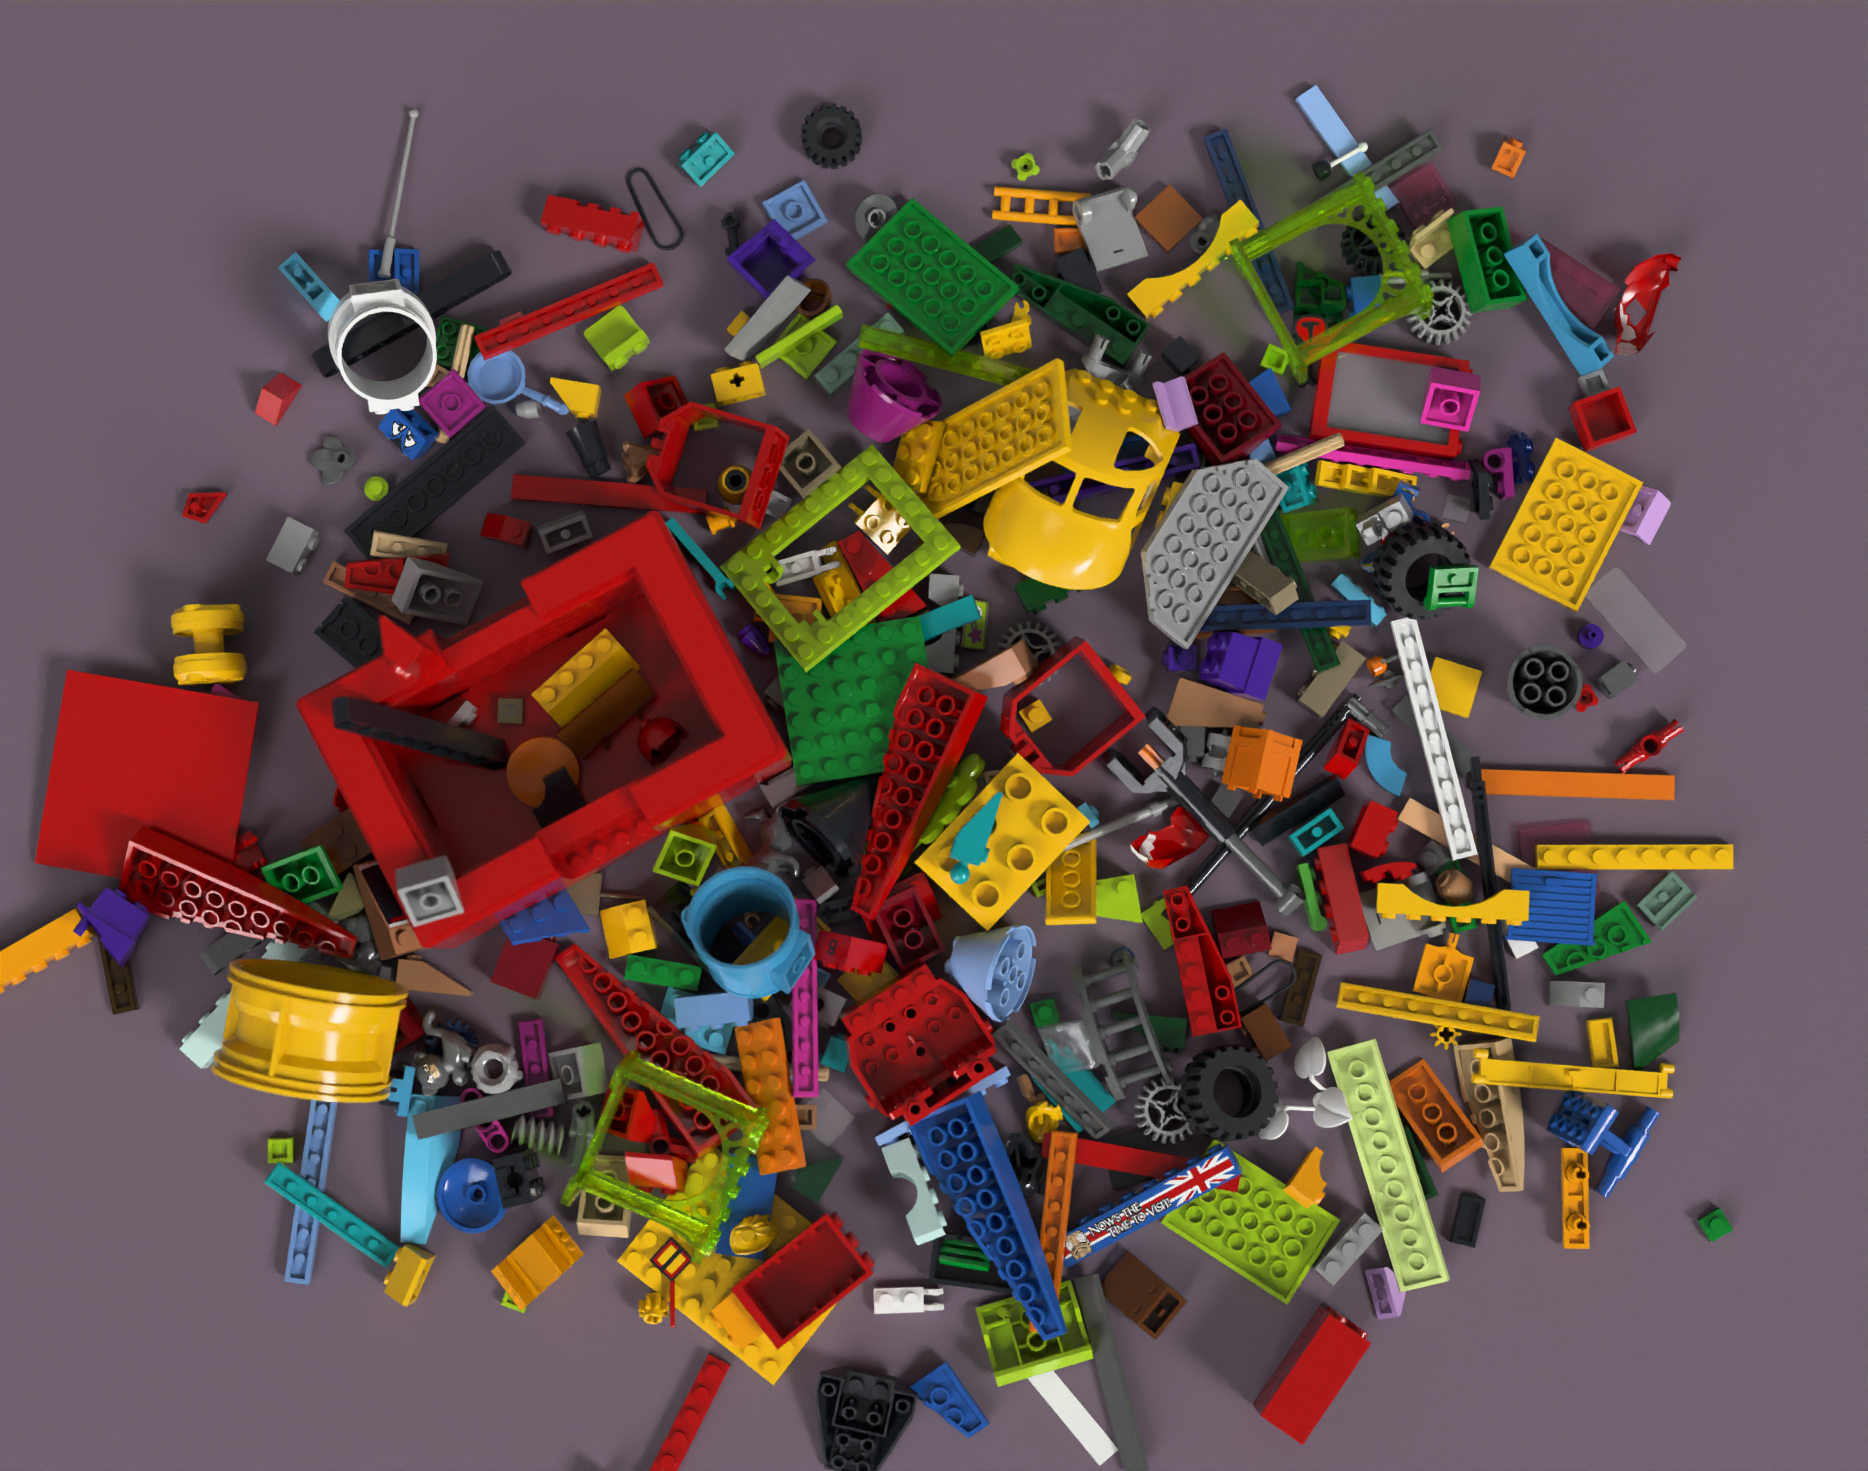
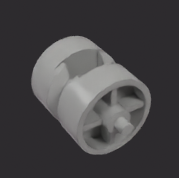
[1201,729,1231,778]

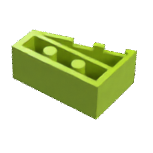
[1096,874,1143,923]

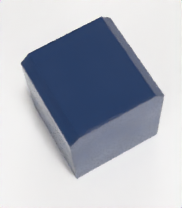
[1461,979,1495,1007]

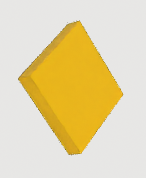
[1430,657,1482,719]

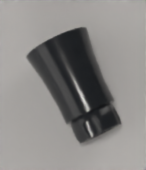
[565,420,611,478]

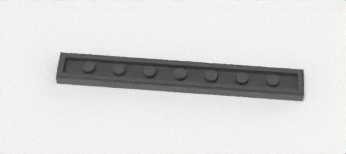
[1074,1273,1150,1471]

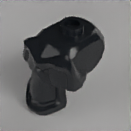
[1003,1133,1042,1199]

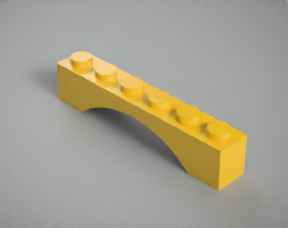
[1127,199,1259,320]
[1375,883,1530,925]

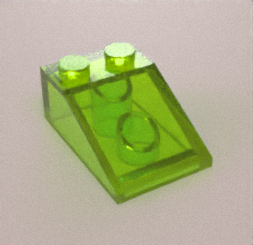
[1280,507,1361,563]

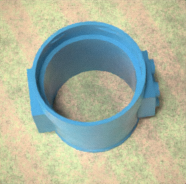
[681,866,816,999]

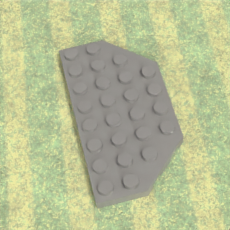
[1141,459,1289,649]

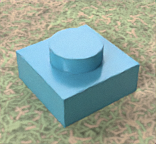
[1077,802,1100,829]

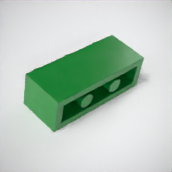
[624,954,704,991]

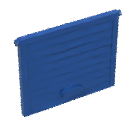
[1505,868,1597,946]

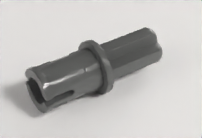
[1344,697,1390,738]

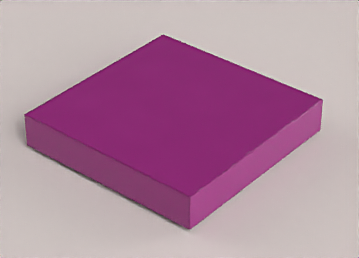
[419,369,487,438]

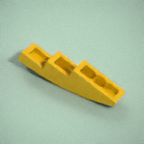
[1314,460,1417,501]

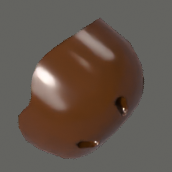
[796,278,832,319]

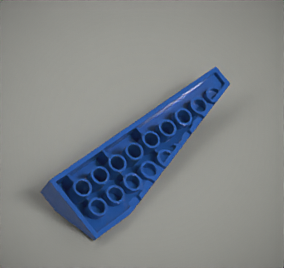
[908,1091,1067,1341]

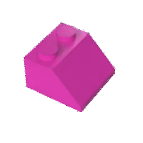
[1420,367,1480,432]

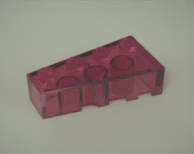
[1539,236,1620,331]

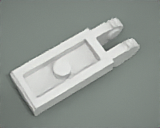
[771,546,841,587]
[874,1286,944,1314]

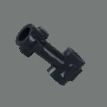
[721,212,740,256]

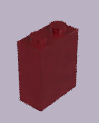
[490,936,561,1000]

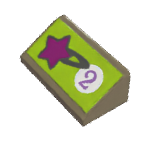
[961,600,989,651]

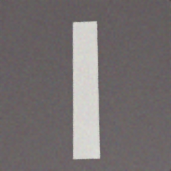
[1027,1371,1119,1466]

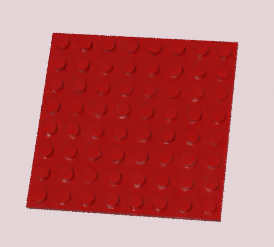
[35,670,260,878]

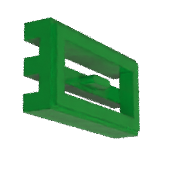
[939,1239,991,1271]

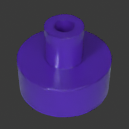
[1577,624,1604,649]

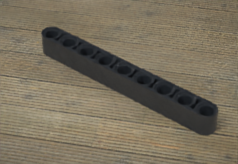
[312,250,512,378]
[331,696,508,770]

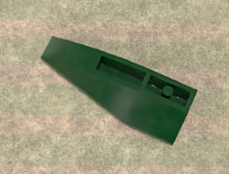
[1007,263,1150,369]

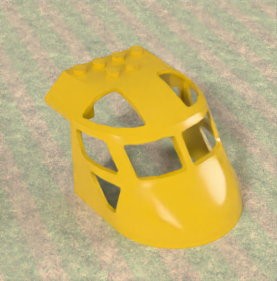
[983,368,1180,590]

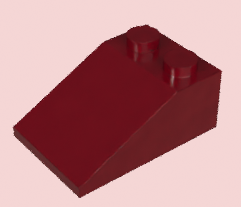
[875,884,946,972]

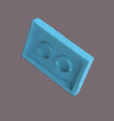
[660,987,734,1055]

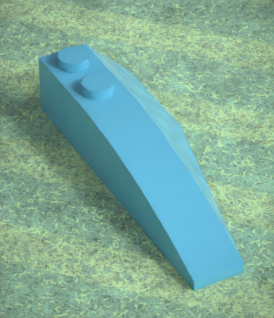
[401,1093,461,1244]

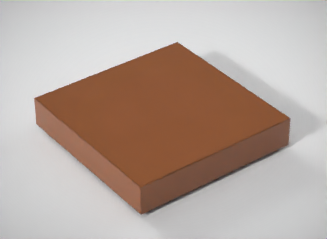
[1135,184,1203,253]

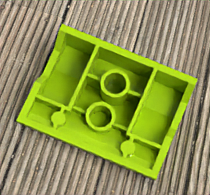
[975,1280,1094,1387]

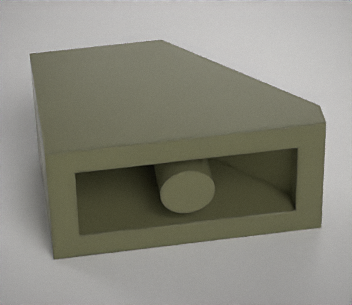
[325,872,365,922]

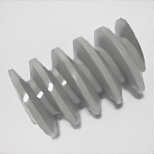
[510,1114,564,1155]

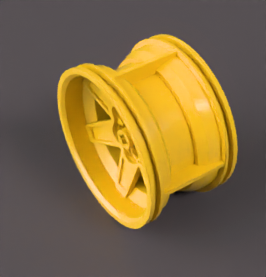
[211,958,409,1102]

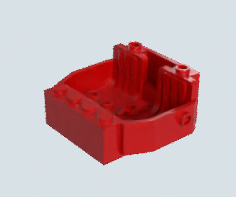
[838,962,997,1126]

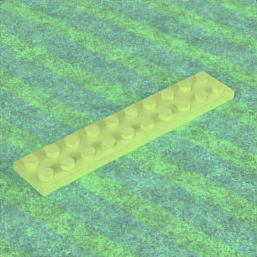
[1327,1038,1450,1292]

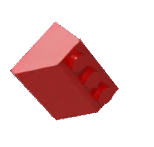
[379,615,438,680]
[860,871,942,944]

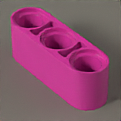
[460,1087,511,1153]

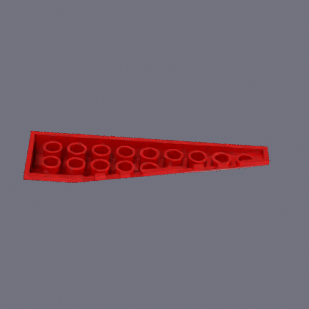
[851,663,988,920]
[119,826,358,959]
[554,943,759,1160]

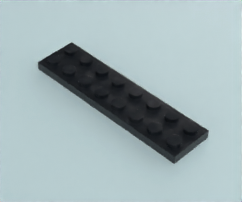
[344,405,526,560]

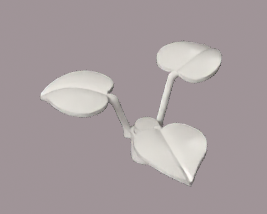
[1258,1036,1353,1140]

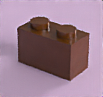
[1239,1003,1292,1061]

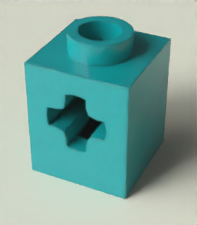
[821,1033,848,1072]

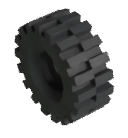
[801,103,862,169]

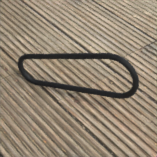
[627,168,683,251]
[1234,959,1296,1017]

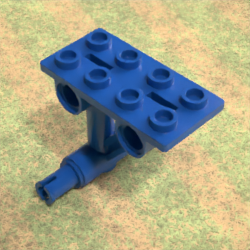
[1546,1091,1661,1199]

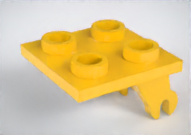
[980,300,1032,361]
[848,484,911,555]

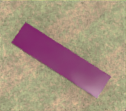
[518,1018,555,1120]

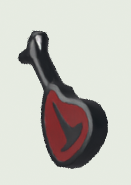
[1292,314,1328,388]

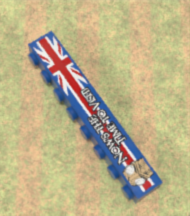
[1063,1143,1243,1268]

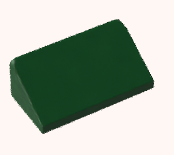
[972,224,1023,264]

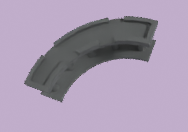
[1071,949,1173,1101]

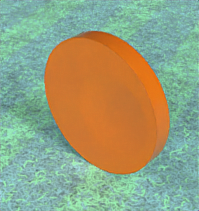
[507,735,579,807]

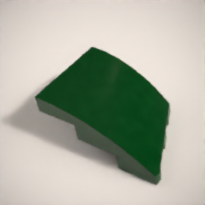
[1292,261,1346,341]
[1625,993,1679,1071]

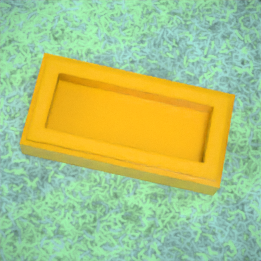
[1586,1017,1619,1068]

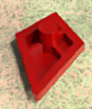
[182,492,227,524]

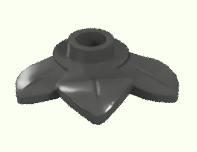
[1189,214,1229,262]
[310,436,356,485]

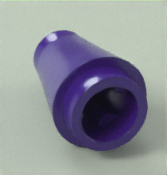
[737,622,772,658]

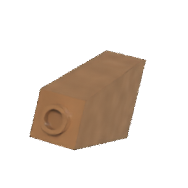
[1166,677,1266,730]

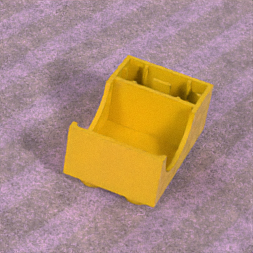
[913,753,1090,931]

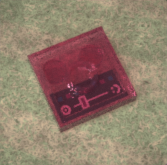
[1390,162,1457,230]

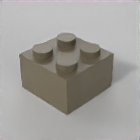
[779,429,842,499]

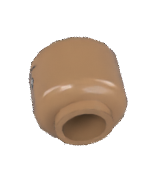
[1435,869,1473,906]

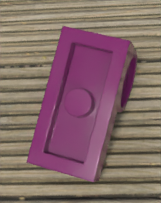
[1480,447,1515,500]

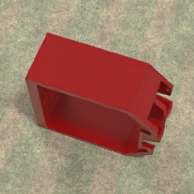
[646,402,790,529]
[999,636,1146,776]

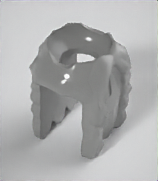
[470,1044,524,1094]

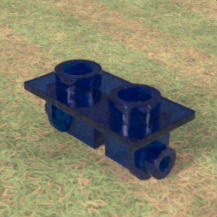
[1507,432,1535,484]

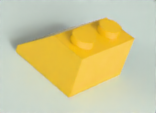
[600,900,658,959]
[383,1243,436,1307]

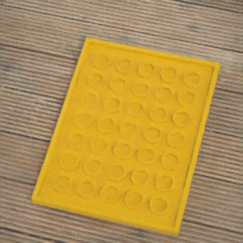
[617,1147,837,1385]

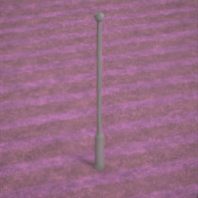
[378,109,419,278]

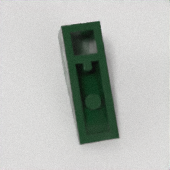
[1111,1011,1187,1053]

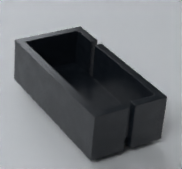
[928,1231,1014,1294]

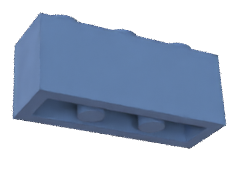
[674,991,755,1032]

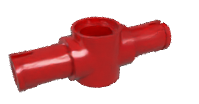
[1614,719,1684,774]

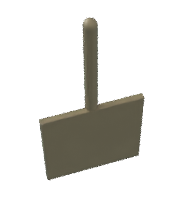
[566,873,647,915]

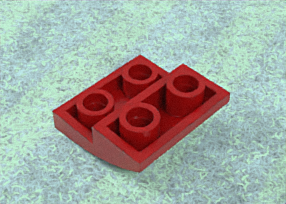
[1357,862,1417,884]

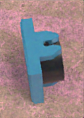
[378,1062,415,1117]

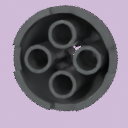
[1506,645,1583,720]

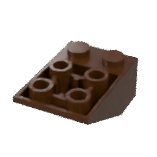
[1101,1250,1187,1341]

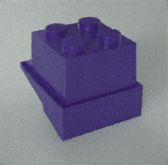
[727,219,816,301]
[1199,632,1283,701]
[72,888,151,967]

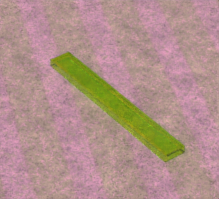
[858,324,1035,385]

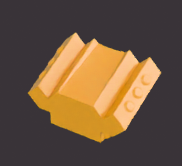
[491,1215,584,1311]

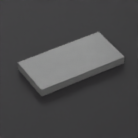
[725,275,811,362]

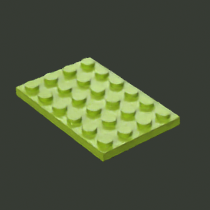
[1160,1140,1340,1305]

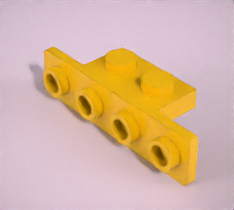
[812,541,877,625]

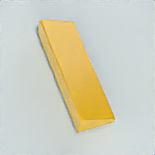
[698,805,753,868]

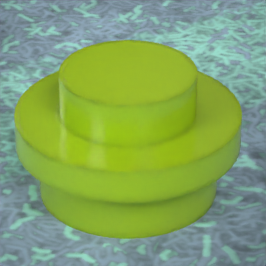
[364,476,389,501]

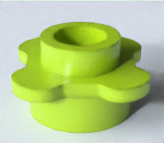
[1011,153,1039,181]

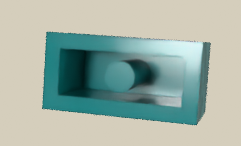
[1287,808,1344,857]

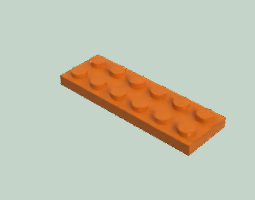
[734,1018,807,1176]

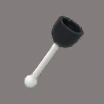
[1311,142,1368,182]

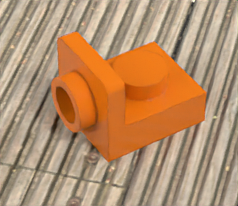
[1491,137,1526,178]

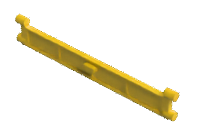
[1471,1048,1675,1098]

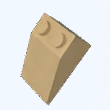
[577,1154,633,1238]

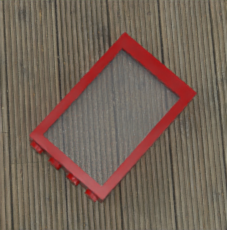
[1308,339,1473,460]

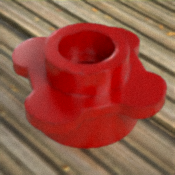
[1576,684,1598,712]

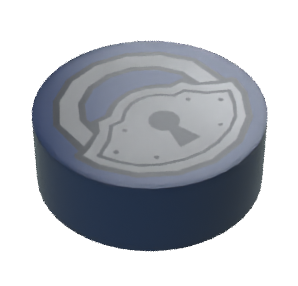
[1110,947,1135,967]

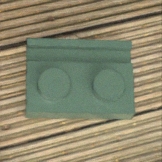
[1636,871,1697,931]

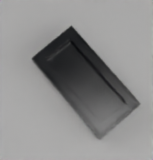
[1449,1193,1486,1248]

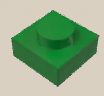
[1030,998,1060,1028]
[1697,1207,1733,1242]

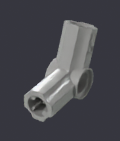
[1095,118,1152,180]

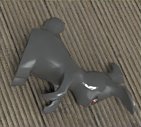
[715,800,803,880]

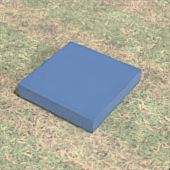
[762,179,828,240]

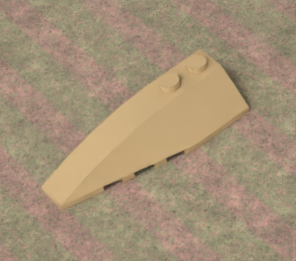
[1453,1038,1524,1192]

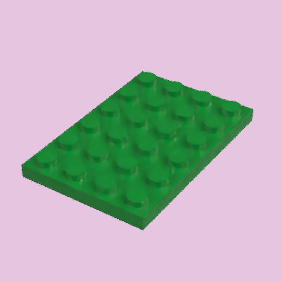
[846,198,1019,358]

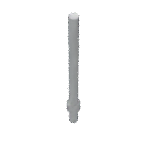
[1063,796,1179,852]

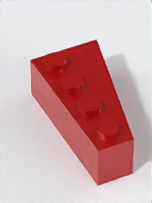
[1313,843,1369,955]

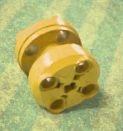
[171,604,247,685]

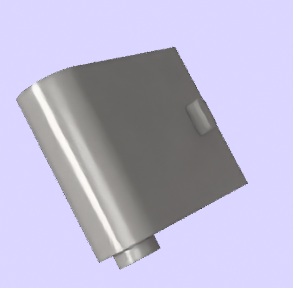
[1072,185,1149,272]
[1359,871,1446,951]

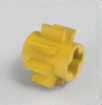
[1430,1024,1462,1050]
[638,1293,669,1324]

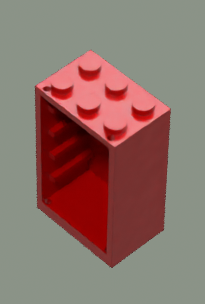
[731,1209,875,1350]
[1252,1305,1372,1445]

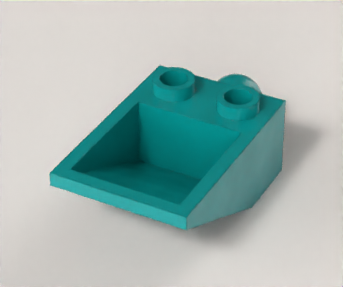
[949,792,1003,884]

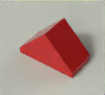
[255,372,302,426]

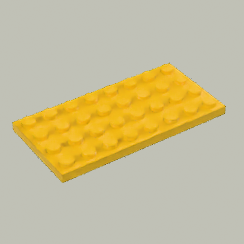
[917,358,1072,519]

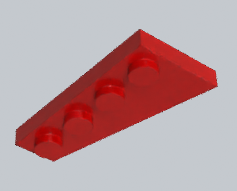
[344,553,450,595]

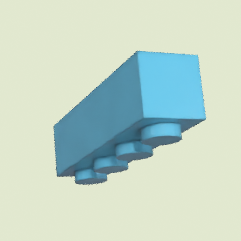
[1330,573,1387,627]

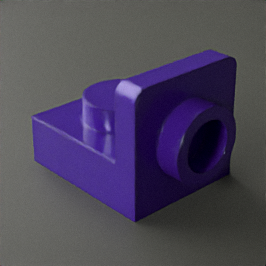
[1162,645,1197,672]

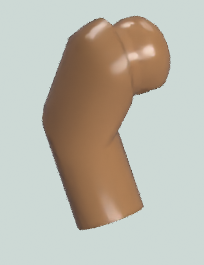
[1017,1074,1046,1106]

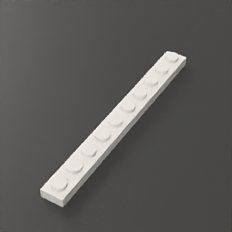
[1390,617,1477,861]

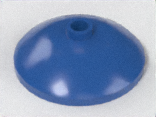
[437,1158,507,1233]

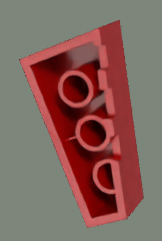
[540,195,644,254]
[838,531,927,622]

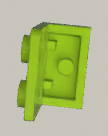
[584,306,650,371]

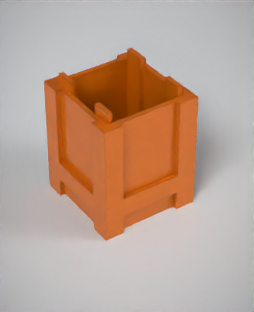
[1221,725,1302,802]

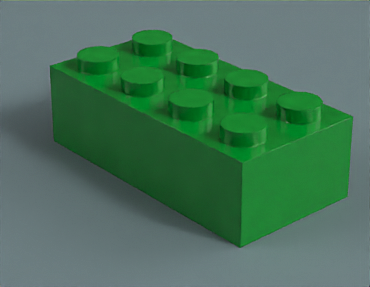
[1447,206,1527,314]

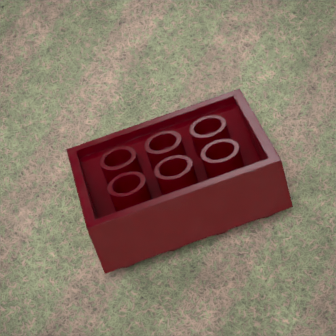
[1184,352,1282,466]

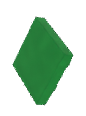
[436,315,489,373]

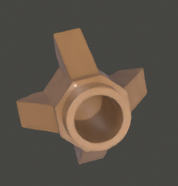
[621,440,658,484]

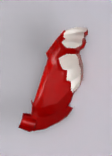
[1614,253,1681,355]
[1130,807,1210,869]

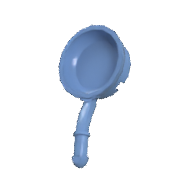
[467,350,569,415]

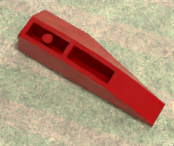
[1163,886,1242,1037]

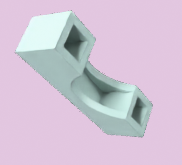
[881,1138,947,1246]

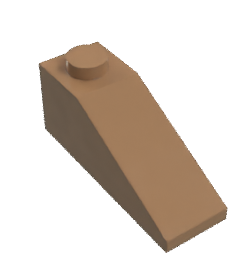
[396,955,474,996]

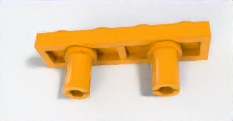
[1561,1147,1590,1249]

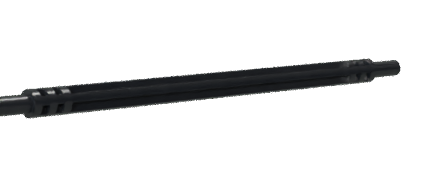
[1161,694,1362,920]
[1470,756,1513,1045]

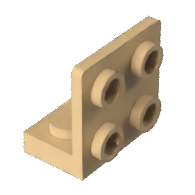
[1406,208,1454,270]

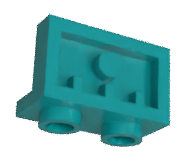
[676,131,735,187]
[1275,462,1317,513]

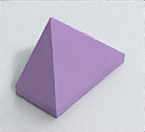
[1365,1267,1406,1319]

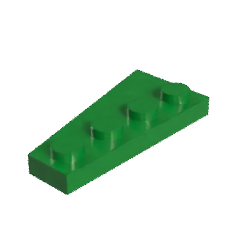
[1540,901,1652,975]

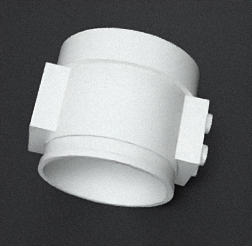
[328,279,437,414]

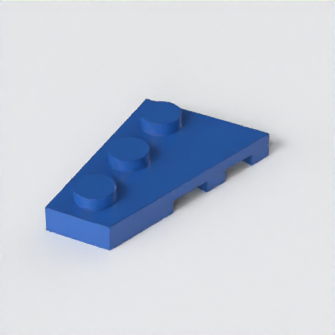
[500,889,590,945]
[909,1360,990,1438]

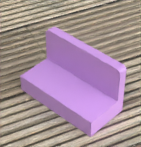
[1152,376,1198,432]
[1619,486,1671,545]

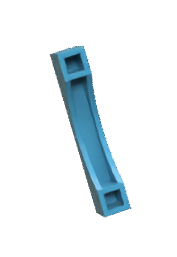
[1504,233,1614,376]

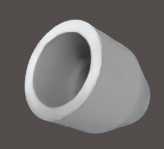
[516,399,542,419]

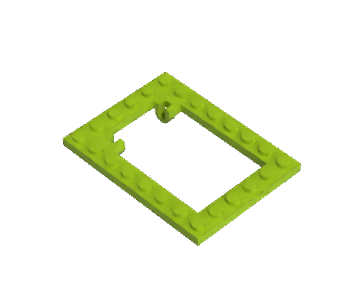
[720,445,961,672]

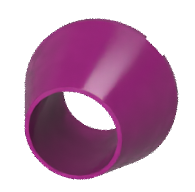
[847,347,942,443]

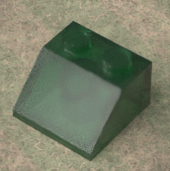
[791,1154,845,1204]

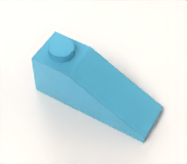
[278,252,340,322]

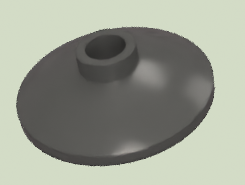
[854,194,898,241]

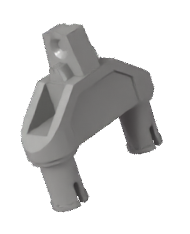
[1081,334,1152,389]

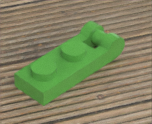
[1295,863,1328,931]

